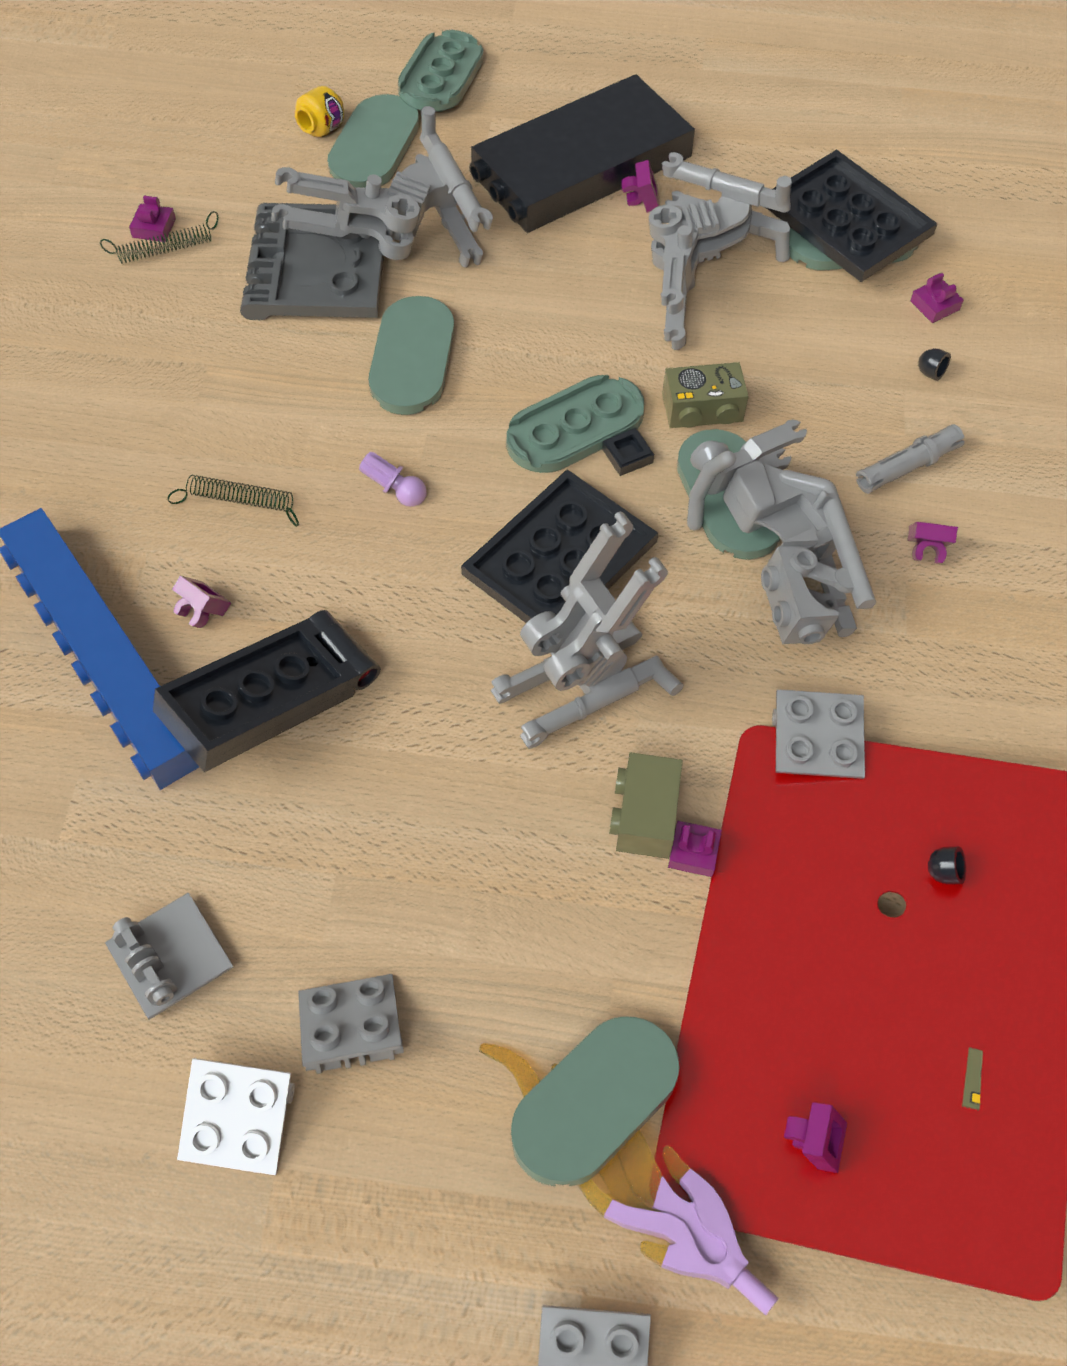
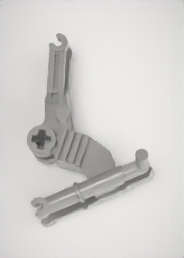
[271,106,493,267]
[649,152,792,350]
[491,512,684,749]

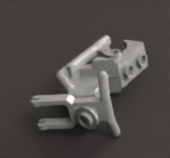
[687,419,876,644]

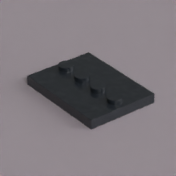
[765,149,938,282]
[461,469,658,623]

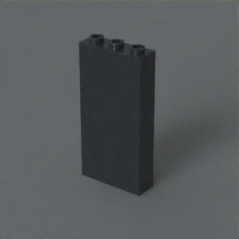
[469,74,695,233]

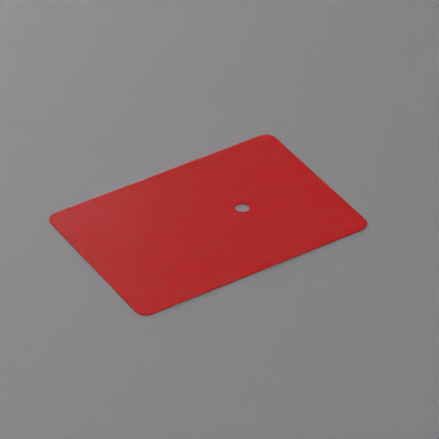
[649,725,1067,1302]

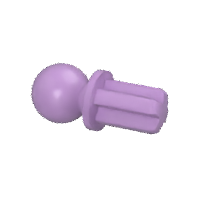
[359,452,427,507]

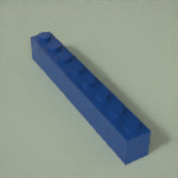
[0,507,199,790]

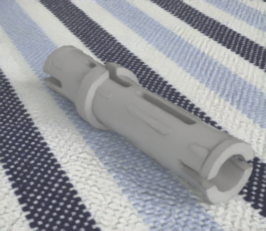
[856,424,965,494]

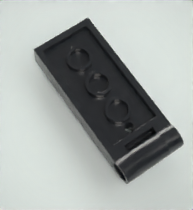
[153,610,381,773]

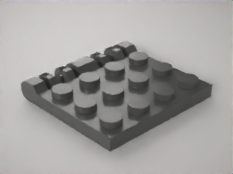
[240,203,384,320]

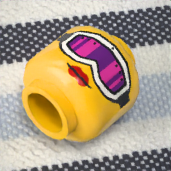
[295,86,344,137]

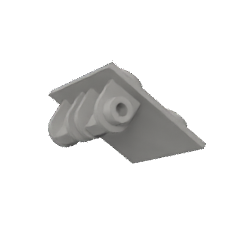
[772,689,865,779]
[105,893,234,1020]
[298,974,404,1074]
[538,1305,651,1366]

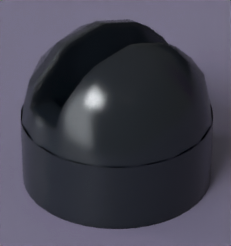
[918,348,951,381]
[928,846,966,885]

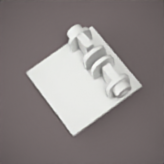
[177,1058,295,1175]

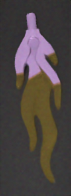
[479,1043,779,1316]

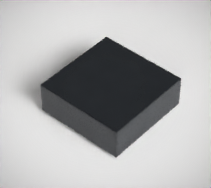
[602,428,655,476]

